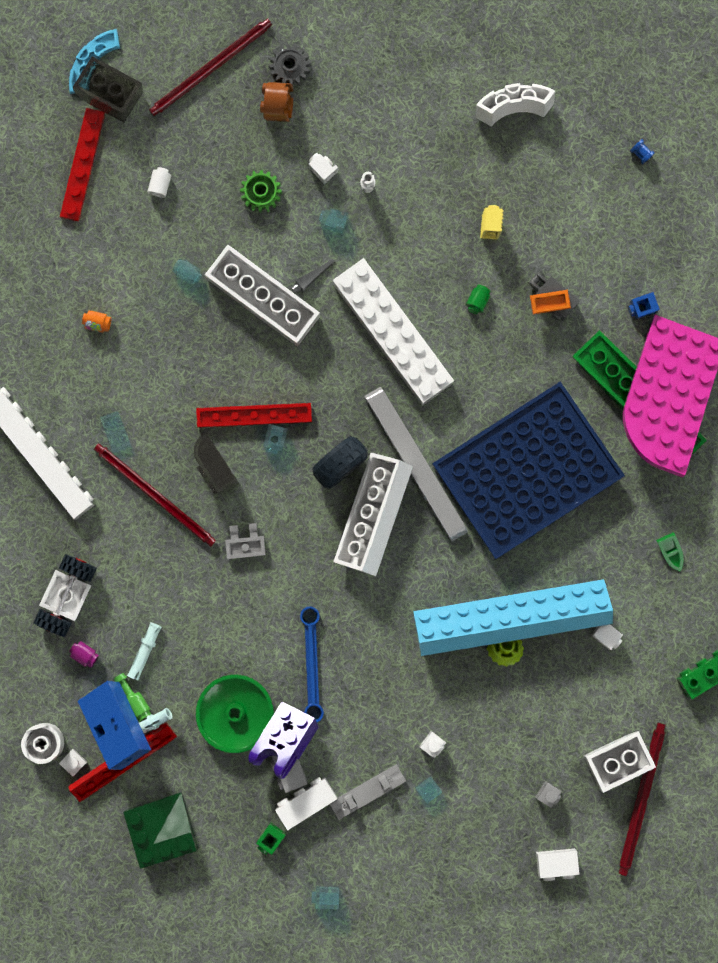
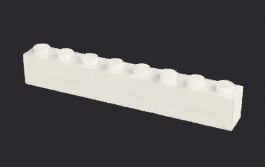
[0,387,95,520]

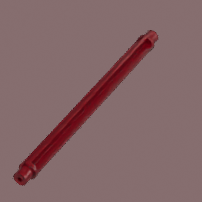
[149,18,272,116]
[93,443,216,547]
[618,722,666,876]

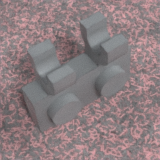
[225,523,266,559]

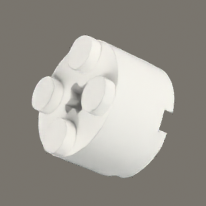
[21,723,64,764]

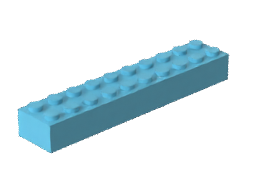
[413,579,613,656]

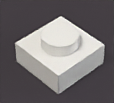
[59,749,87,776]

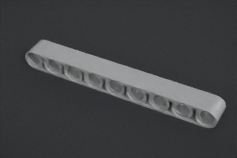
[364,387,468,542]

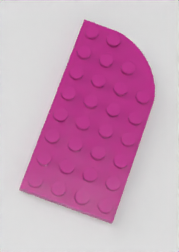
[623,315,718,478]

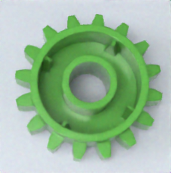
[240,170,282,213]

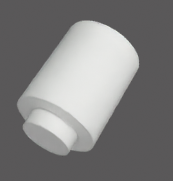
[147,167,171,198]

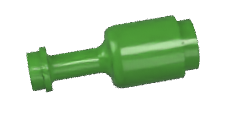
[114,673,151,723]

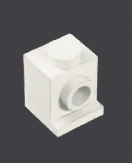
[309,153,338,184]
[420,731,446,758]

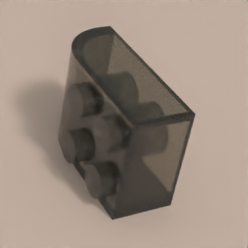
[73,56,143,123]
[194,433,240,496]

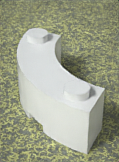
[476,83,555,127]

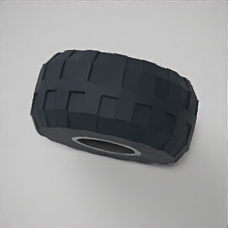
[312,436,368,489]

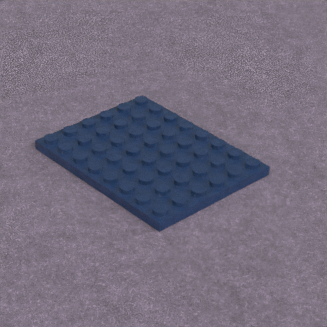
[432,381,625,560]

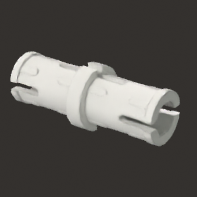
[360,172,375,193]

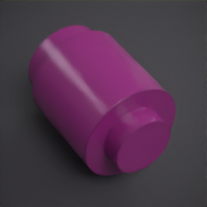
[69,641,99,668]

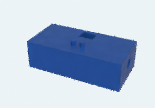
[78,681,151,770]

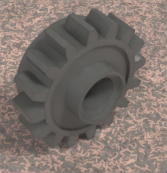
[269,44,311,86]

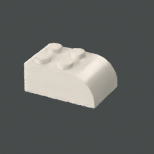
[583,731,656,793]

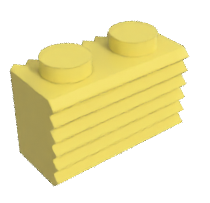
[480,205,504,239]

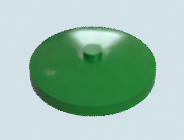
[196,674,274,753]

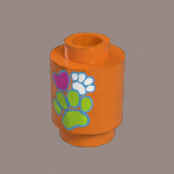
[82,310,112,333]

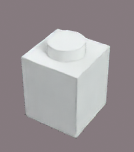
[591,624,623,650]

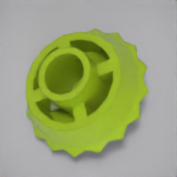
[486,640,524,667]

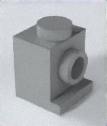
[535,781,562,808]

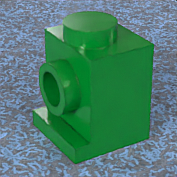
[256,822,286,855]

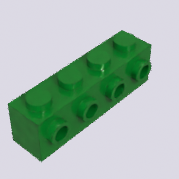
[677,650,718,700]

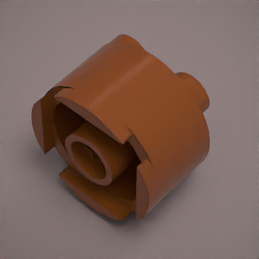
[260,82,293,122]

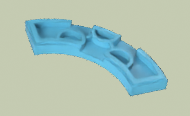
[69,29,120,94]

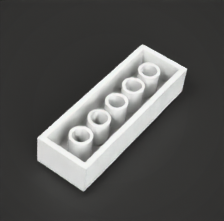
[205,245,320,347]
[334,453,413,576]

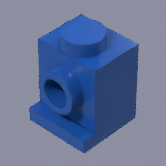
[628,292,660,320]

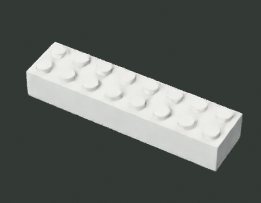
[333,258,454,406]

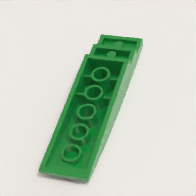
[572,330,707,456]

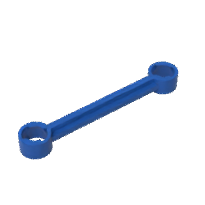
[300,606,324,722]

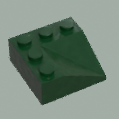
[123,792,198,869]

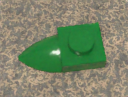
[656,532,684,572]

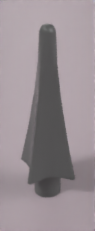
[291,259,335,294]

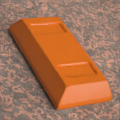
[530,290,571,315]

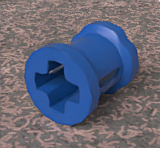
[630,139,655,165]

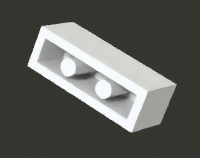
[275,777,337,831]

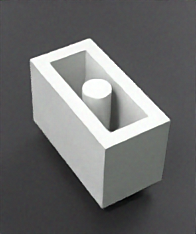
[536,848,579,881]

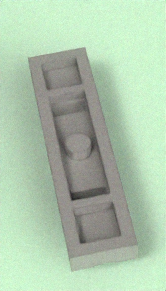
[330,764,406,820]

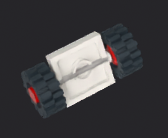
[33,554,97,637]

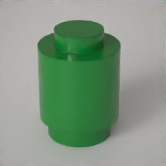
[466,285,491,314]

